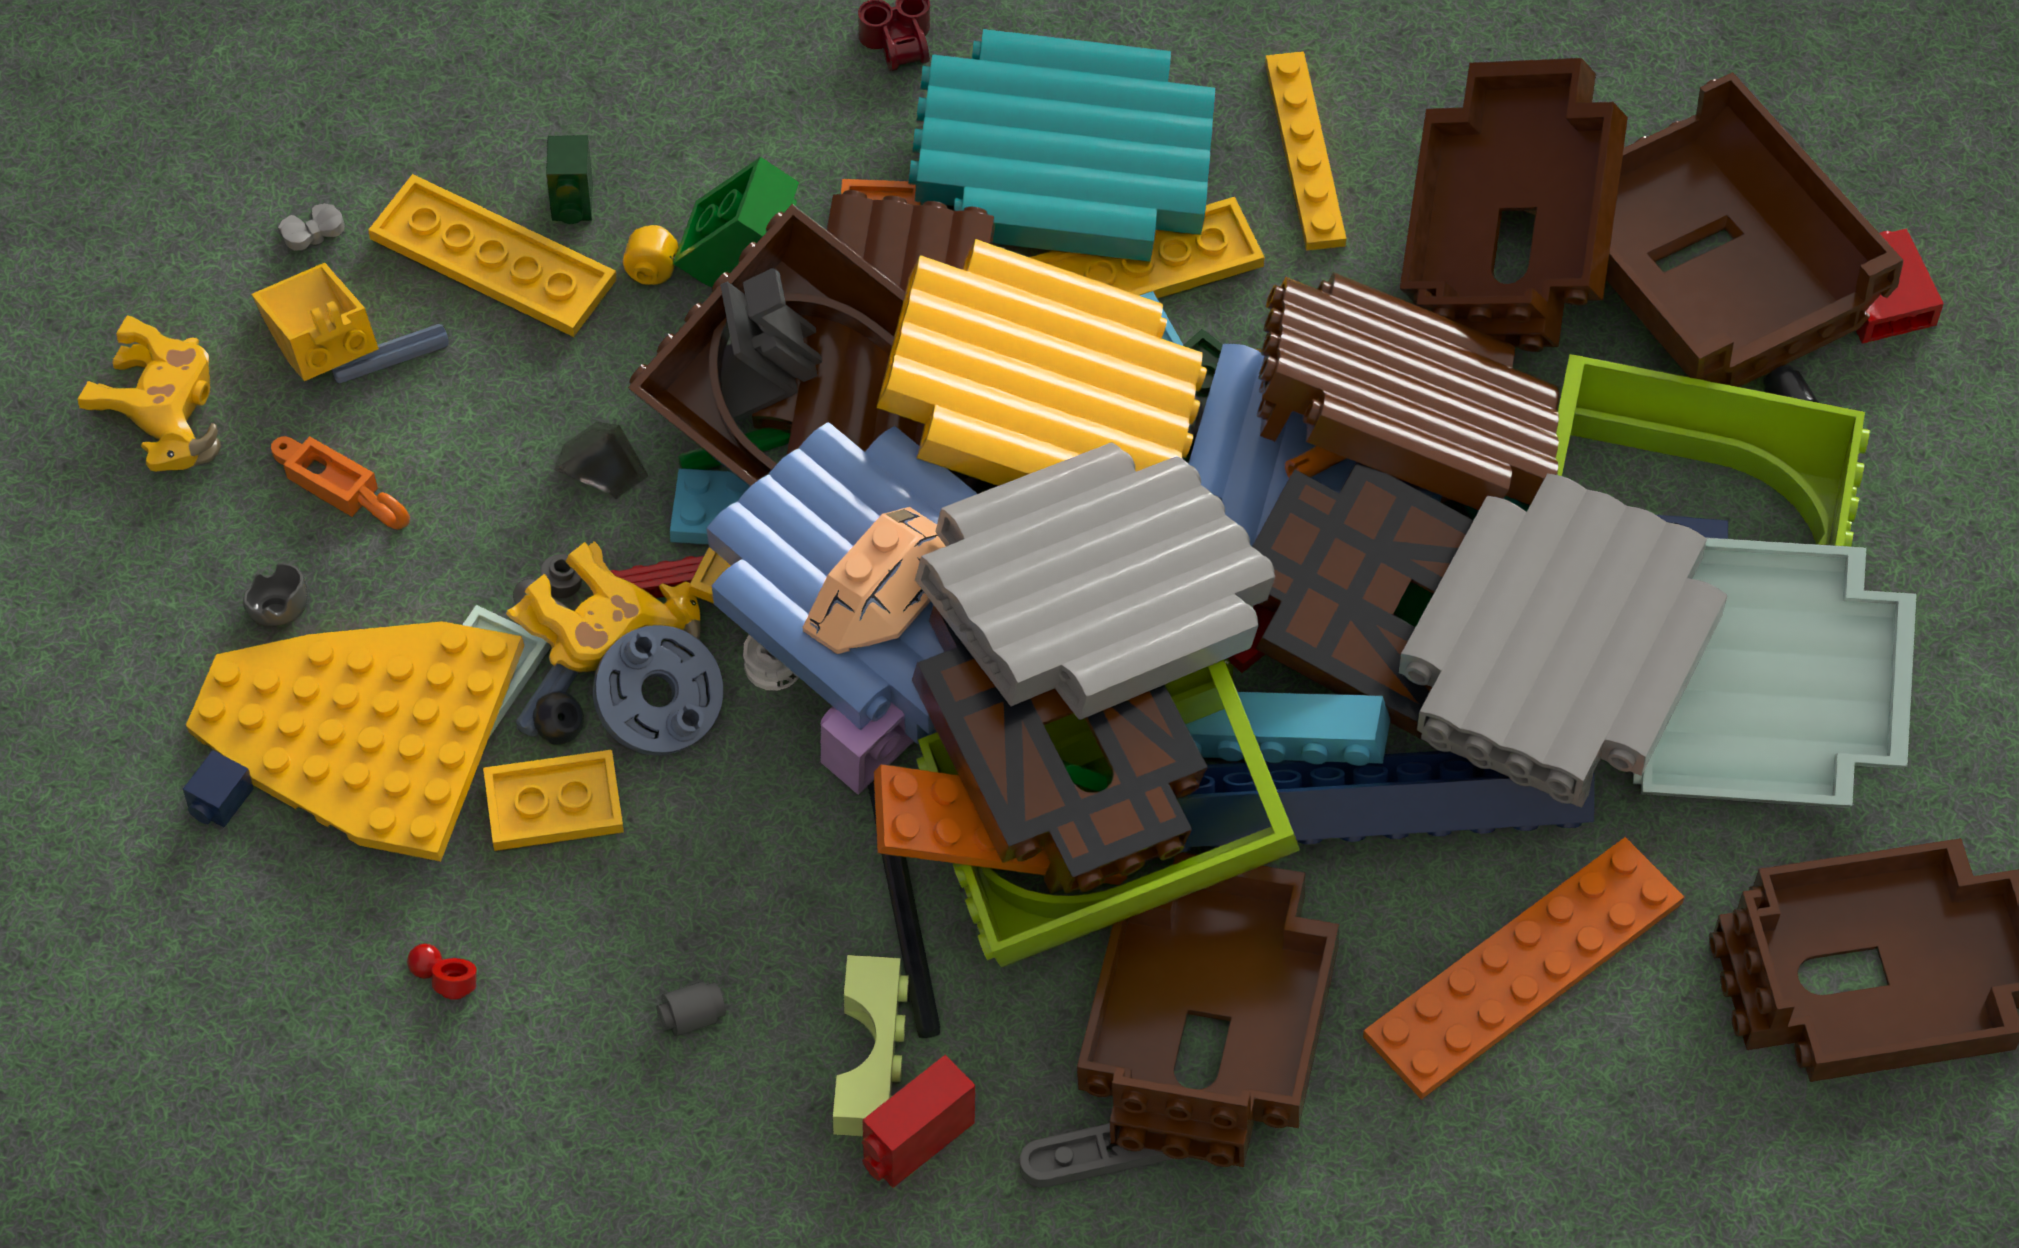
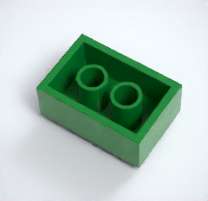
[673,157,799,287]

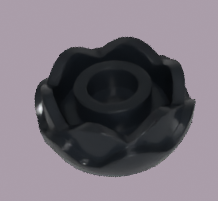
[533,691,584,745]

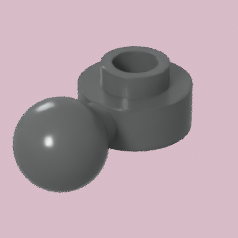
[513,554,582,604]

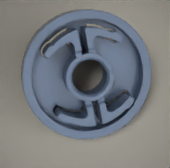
[593,625,723,756]

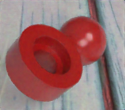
[407,943,477,999]

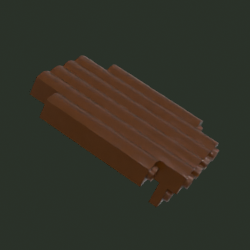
[752,190,995,455]
[1257,272,1559,510]

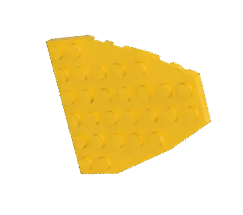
[186,621,525,862]

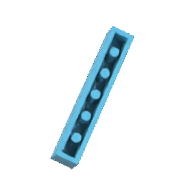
[1185,692,1390,766]

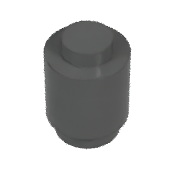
[656,981,726,1036]

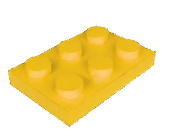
[483,750,624,851]

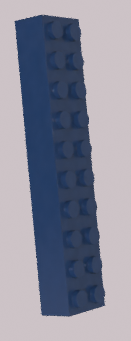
[1174,751,1595,852]

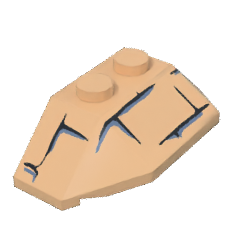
[802,507,946,654]

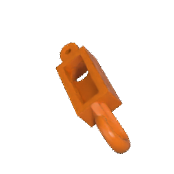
[271,436,410,530]

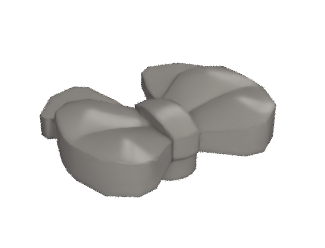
[278,203,345,251]

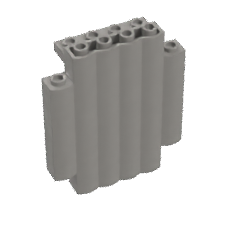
[915,442,1276,720]
[1399,473,1727,808]

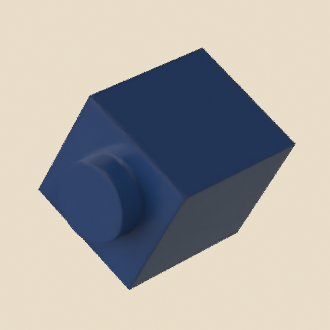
[183,750,254,827]

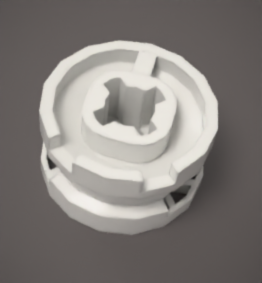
[743,635,799,691]

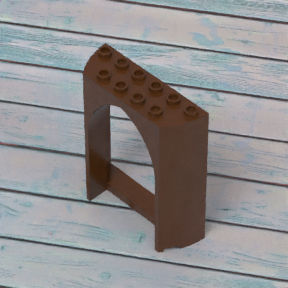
[628,204,958,486]

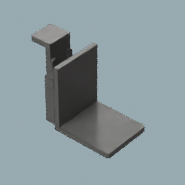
[720,268,823,422]

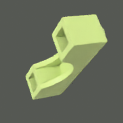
[833,955,909,1136]

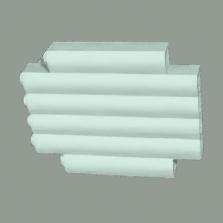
[1633,538,1916,808]

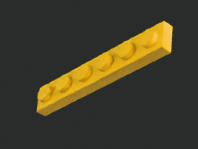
[1265,51,1347,251]

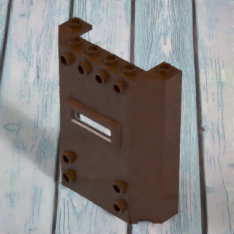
[1606,72,1903,387]

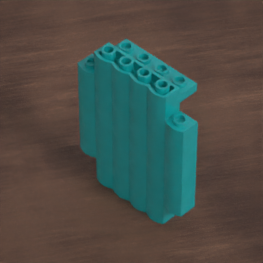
[908,29,1215,262]

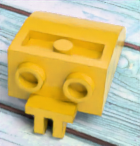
[251,263,379,381]

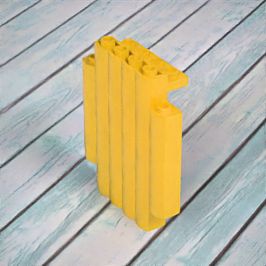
[877,239,1207,486]

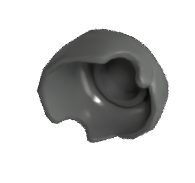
[243,562,308,627]

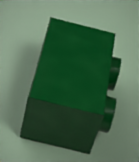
[546,135,593,224]

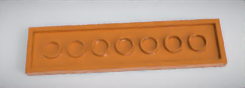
[1363,837,1684,1100]

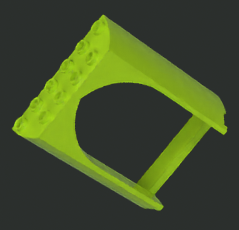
[1556,354,1870,547]
[916,660,1300,967]

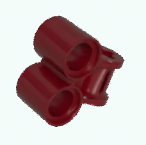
[858,0,930,71]

